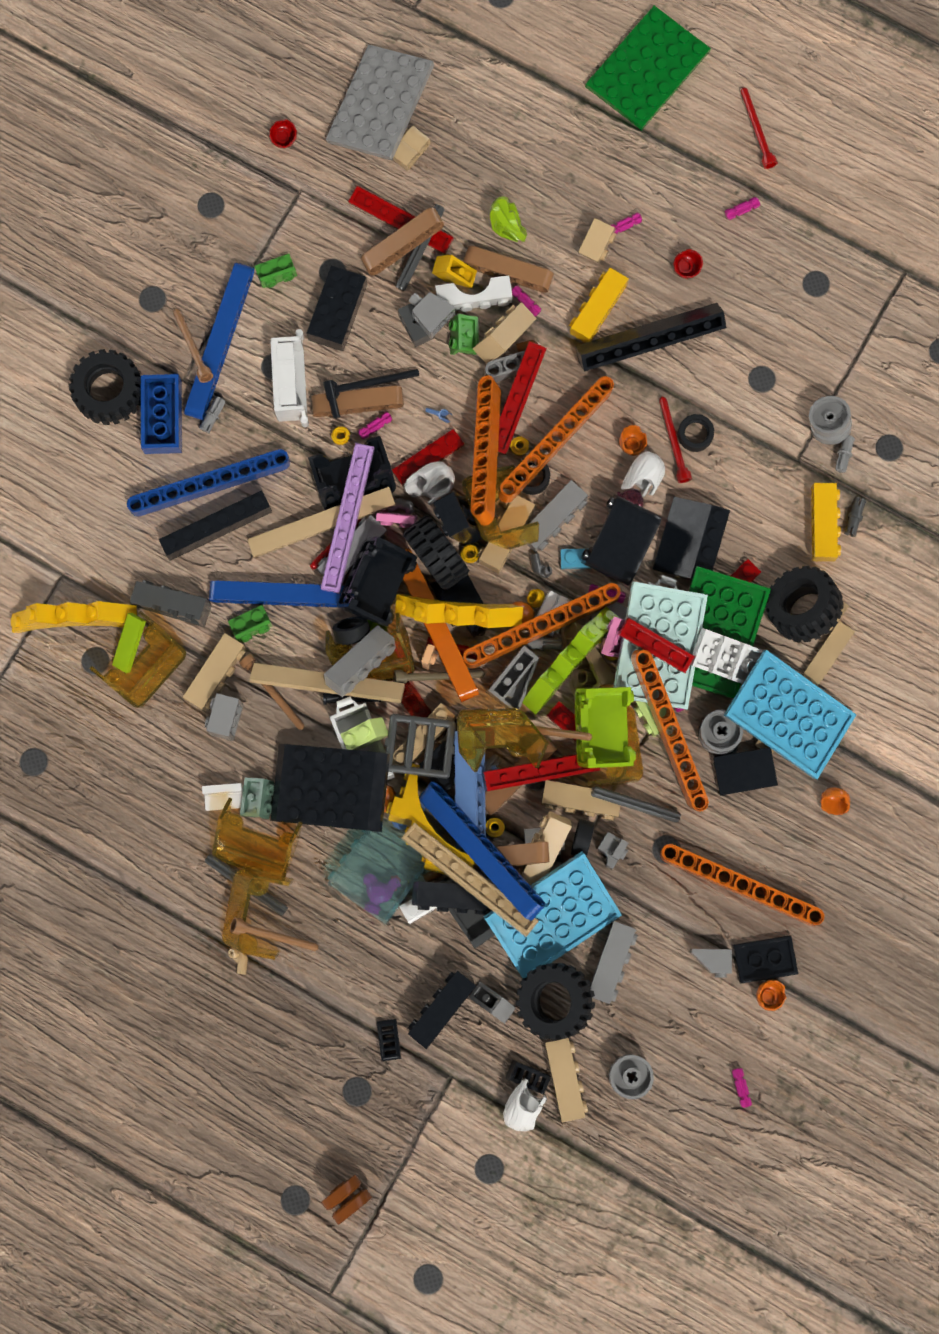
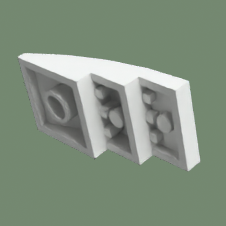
[690,628,775,684]

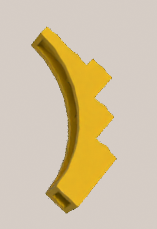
[395,594,523,628]
[11,601,137,633]
[386,763,474,875]

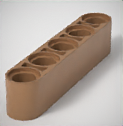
[361,208,444,276]
[463,246,554,293]
[311,386,404,417]
[485,736,558,815]
[473,842,550,870]

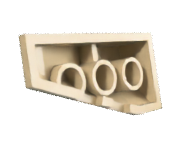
[561,621,615,698]

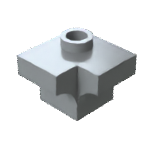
[597,832,629,870]

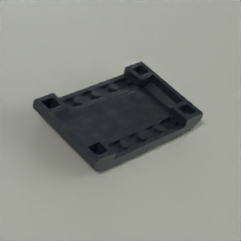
[270,744,390,832]

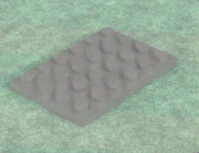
[326,44,434,161]

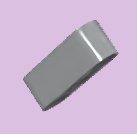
[485,351,525,382]

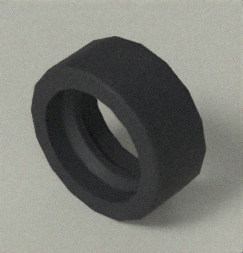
[678,414,715,452]
[516,460,550,495]
[332,616,370,645]
[571,819,595,857]

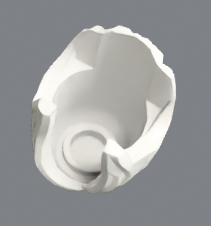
[621,451,665,497]
[404,462,455,505]
[503,1079,547,1132]

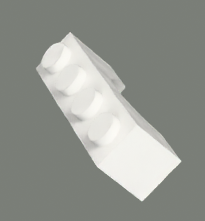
[435,275,512,312]

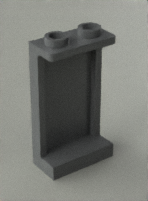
[439,878,495,949]

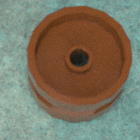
[321,1174,372,1225]

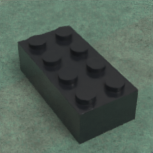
[306,265,368,351]
[433,492,488,545]
[408,971,476,1049]

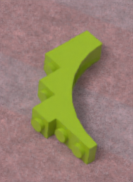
[522,606,619,715]

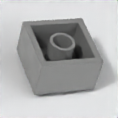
[205,693,243,741]

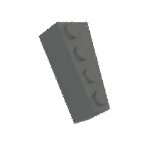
[129,580,212,627]

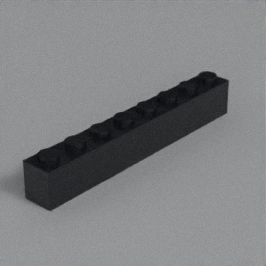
[575,303,727,372]

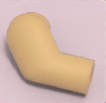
[228,947,248,975]

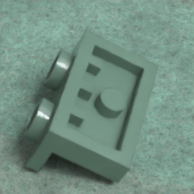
[240,777,274,819]

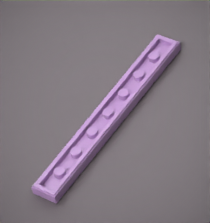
[321,443,375,594]

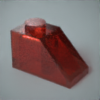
[400,681,432,725]

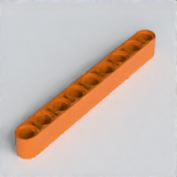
[471,375,501,526]
[498,376,614,503]
[403,548,479,703]
[463,583,621,669]
[631,649,709,812]
[660,844,825,926]

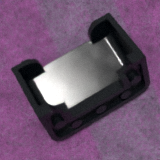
[308,436,396,510]
[581,494,662,586]
[337,536,418,626]

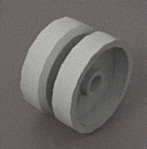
[809,396,852,445]
[698,710,743,755]
[608,1054,654,1099]

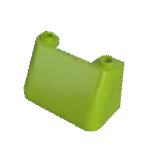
[575,687,636,768]

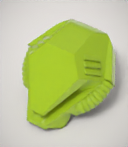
[490,196,527,242]

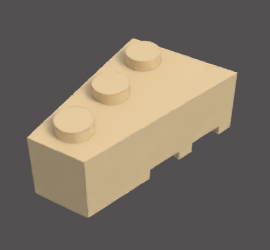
[473,302,537,364]

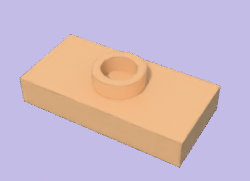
[421,644,438,670]

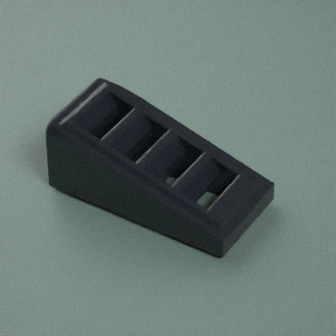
[377,1019,402,1062]
[505,1060,551,1095]

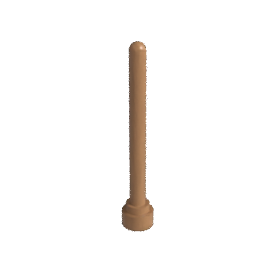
[173,309,213,383]
[239,654,304,730]
[510,719,592,741]
[230,917,319,951]

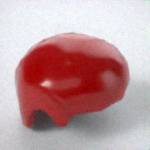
[269,119,297,149]
[673,249,703,279]

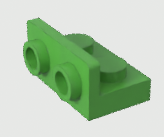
[255,254,297,288]
[449,314,479,355]
[228,605,272,643]

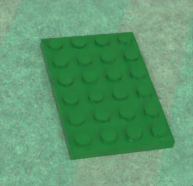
[585,5,711,130]
[689,566,771,698]

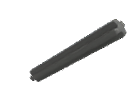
[396,204,445,291]
[591,786,681,822]
[205,854,288,916]

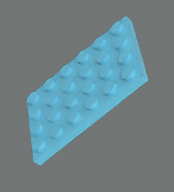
[724,650,857,779]
[483,851,622,978]

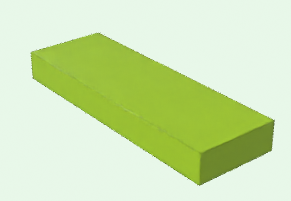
[112,613,146,673]

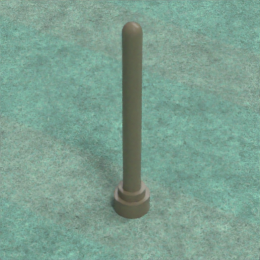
[393,670,485,683]

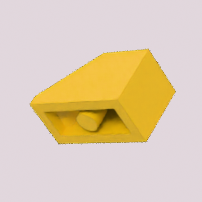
[432,255,477,288]

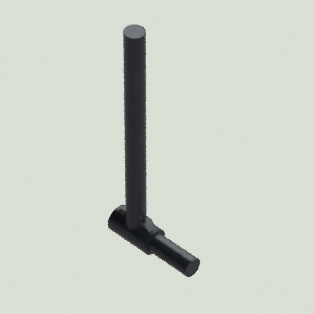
[323,369,419,419]

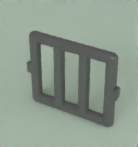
[385,714,456,779]

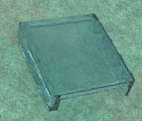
[327,826,426,926]

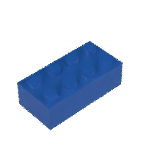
[141,374,182,454]

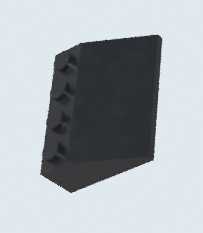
[653,497,730,581]

